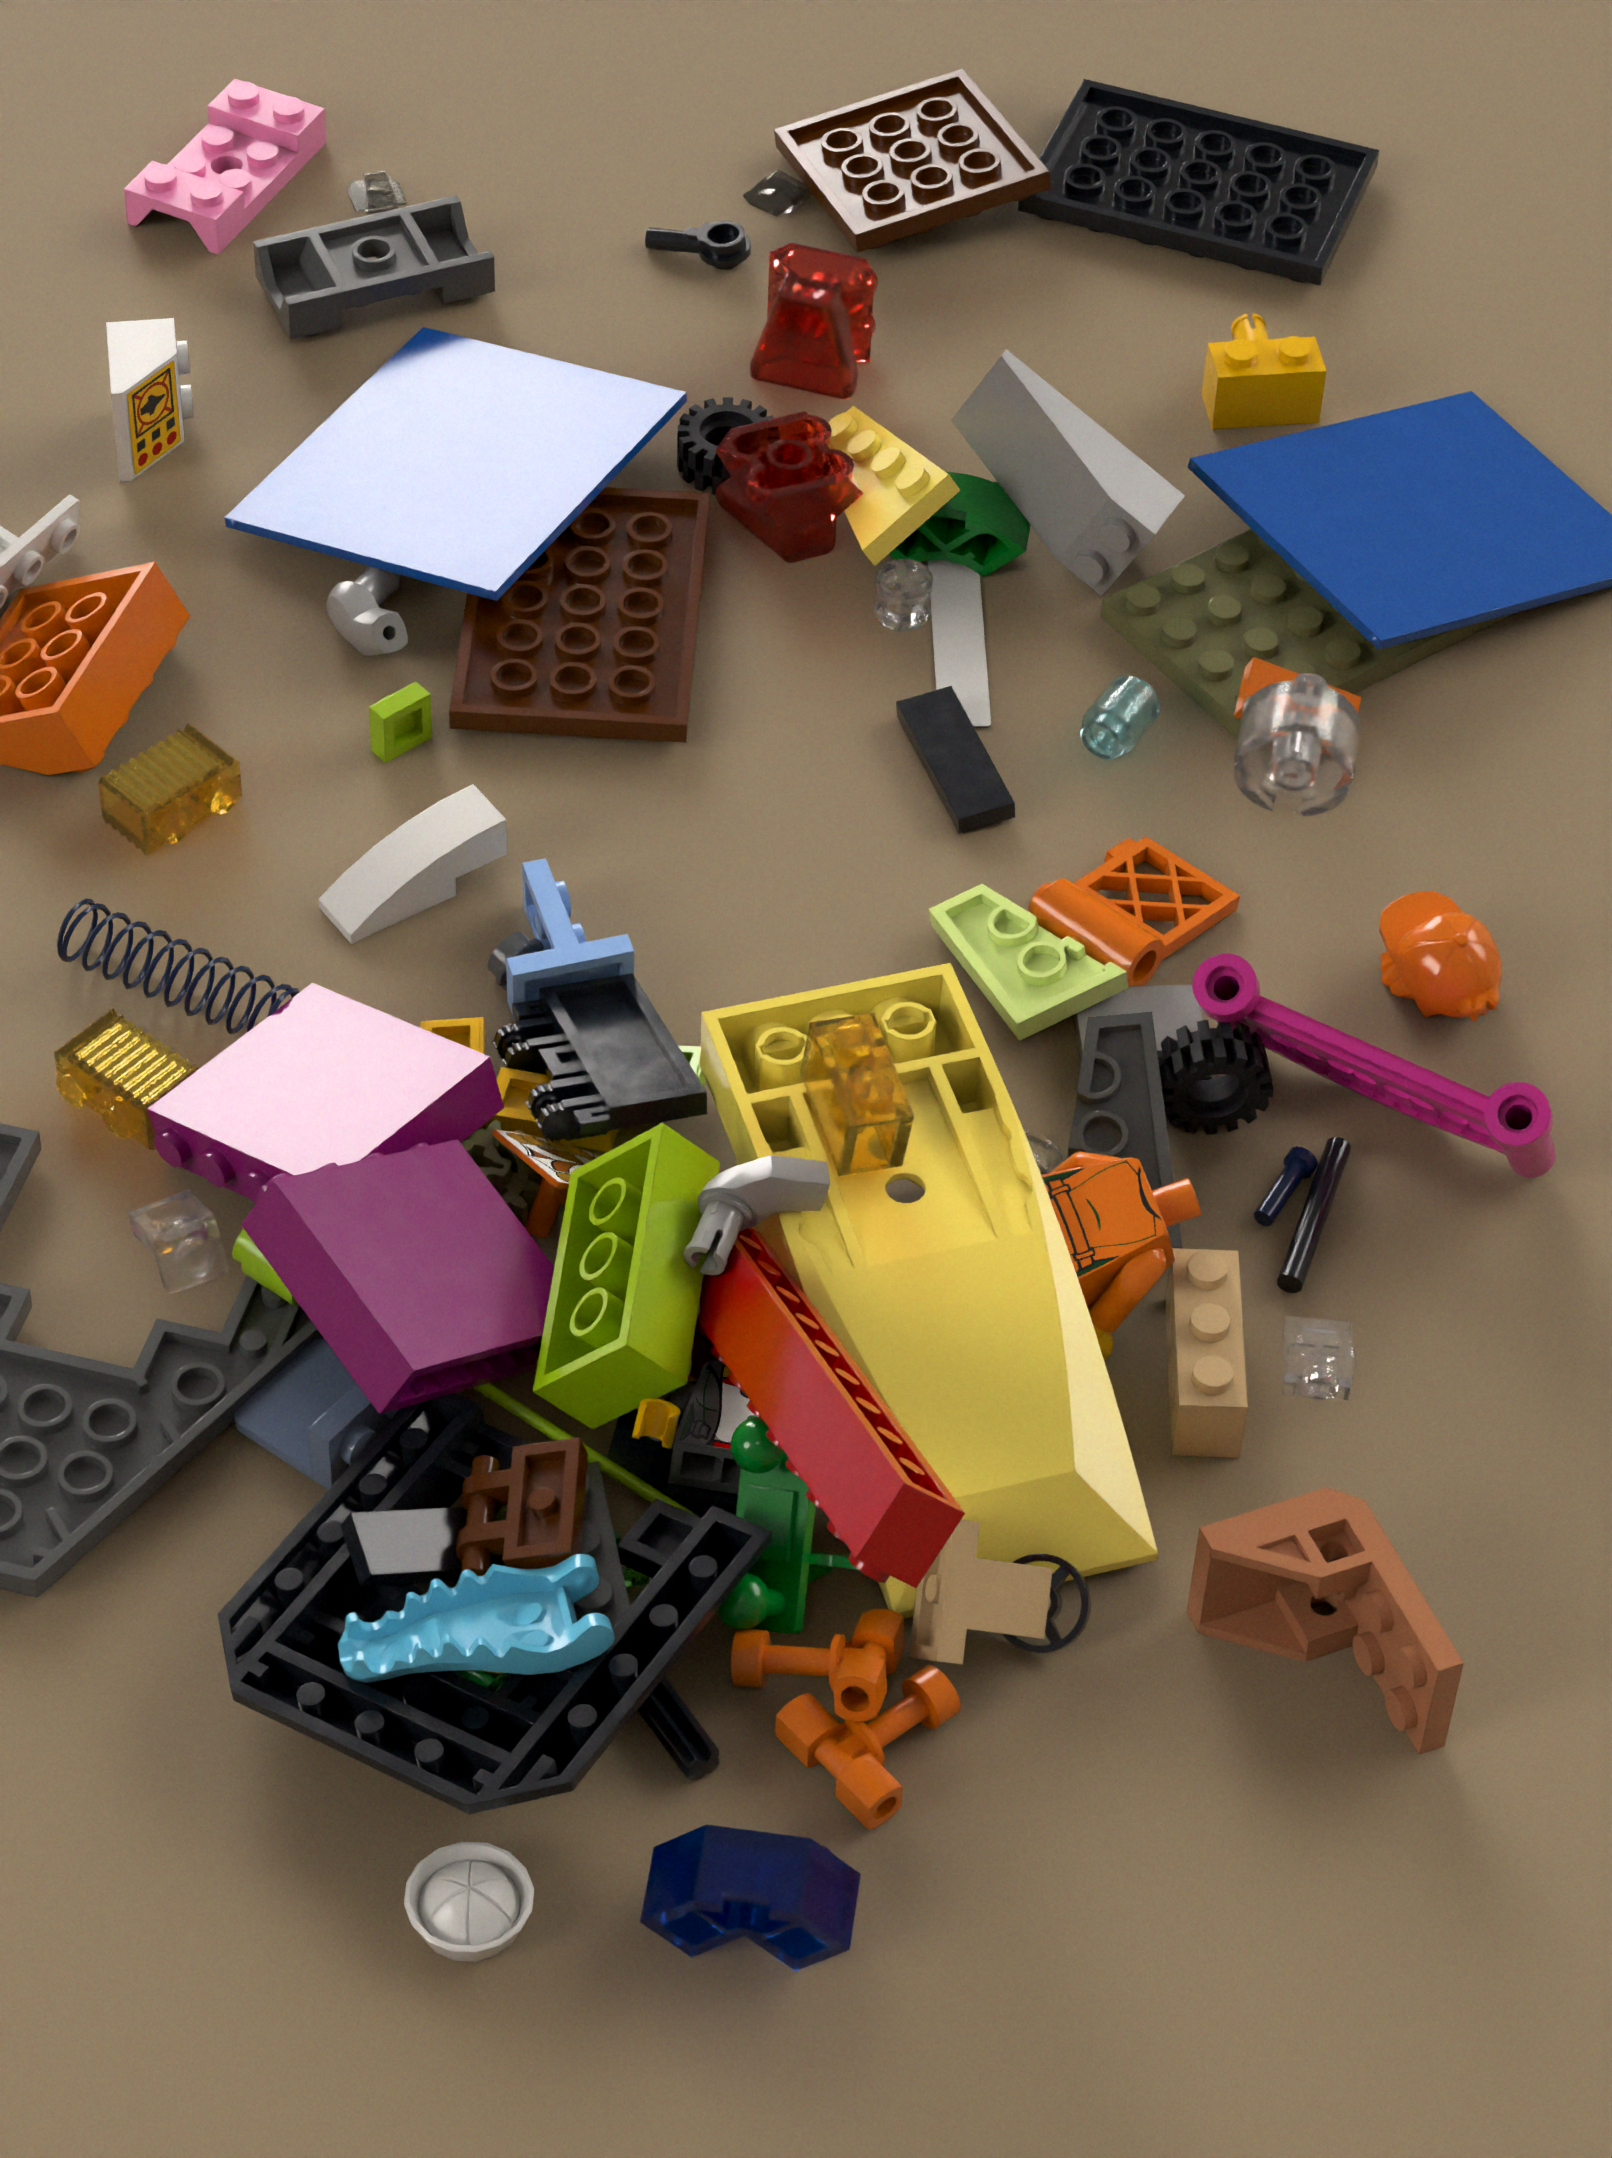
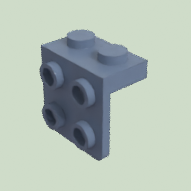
[234,1338,401,1490]

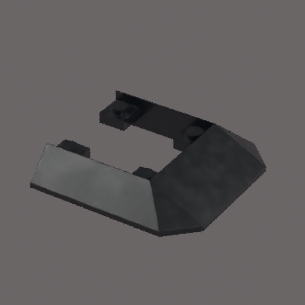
[218,1393,773,1815]

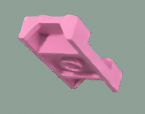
[124,79,326,255]

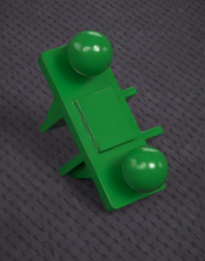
[716,1415,858,1634]

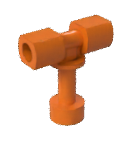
[731,1609,905,1722]
[775,1665,961,1830]

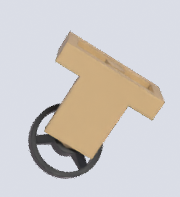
[908,1520,1091,1665]

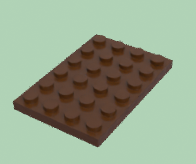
[449,487,710,743]

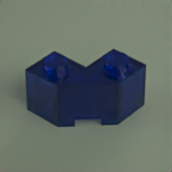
[640,1825,861,1971]

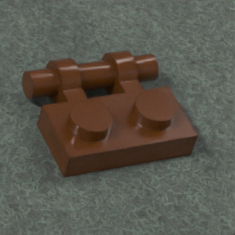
[456,1437,588,1576]

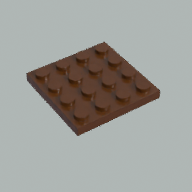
[774,68,1051,253]

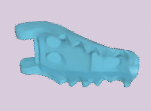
[338,1554,615,1683]

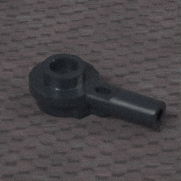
[645,221,751,269]

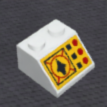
[106,318,194,482]

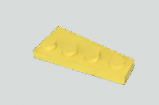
[812,406,961,566]

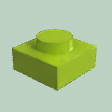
[369,681,432,763]

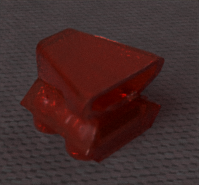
[750,243,878,399]
[715,411,864,563]

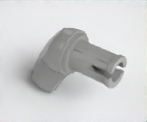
[326,566,408,656]
[683,1155,830,1275]

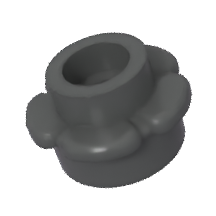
[487,932,544,990]

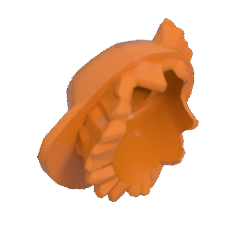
[1379,891,1502,1022]

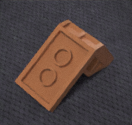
[1186,1487,1464,1755]

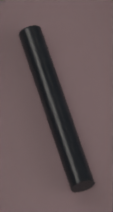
[1277,1137,1351,1293]

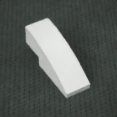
[319,784,507,944]

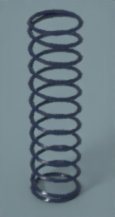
[57,898,300,1034]

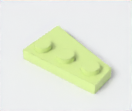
[928,884,1129,1041]

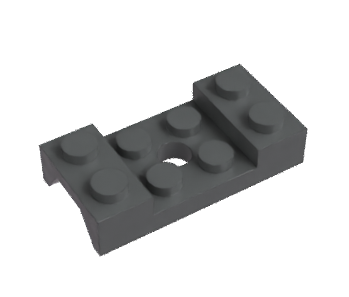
[253,195,495,339]

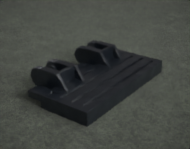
[492,973,707,1142]

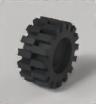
[677,397,778,496]
[1157,1020,1274,1135]

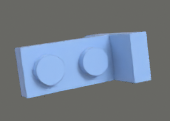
[506,858,634,1019]

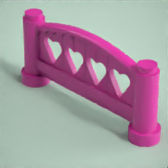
[1192,953,1556,1178]

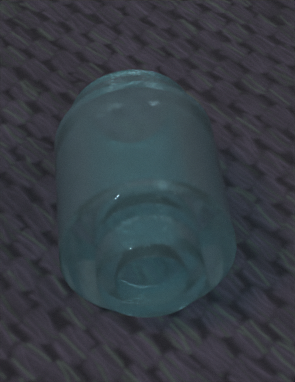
[1080,675,1161,760]

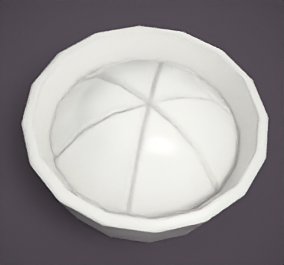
[404,1841,534,1962]

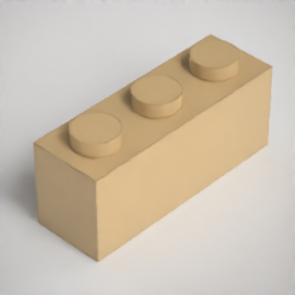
[1165,1248,1248,1458]

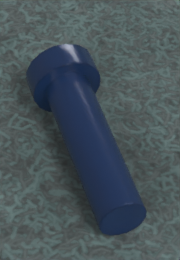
[1254,1146,1318,1226]

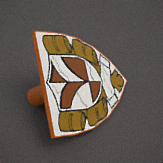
[492,1129,600,1238]

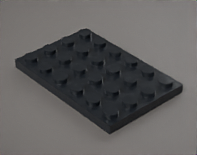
[1018,79,1380,286]

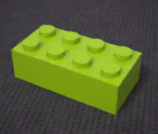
[533,1123,720,1429]

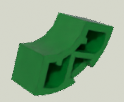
[889,472,1030,577]

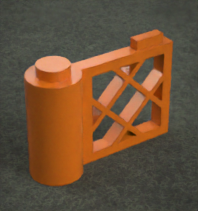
[1028,836,1240,986]

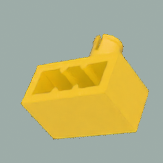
[1201,313,1327,429]

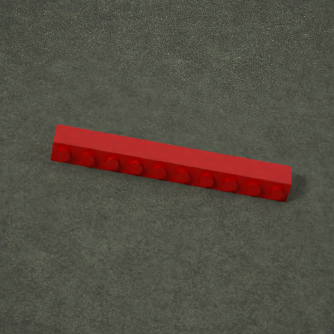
[695,1227,965,1588]

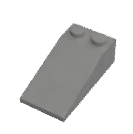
[951,349,1185,596]

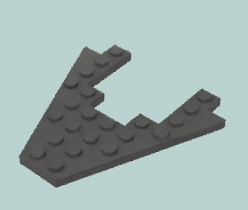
[0,1123,324,1598]

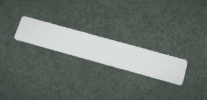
[928,560,991,727]

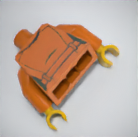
[1041,1151,1202,1361]

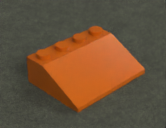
[0,562,190,775]

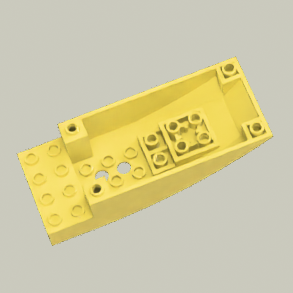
[700,963,1158,1618]

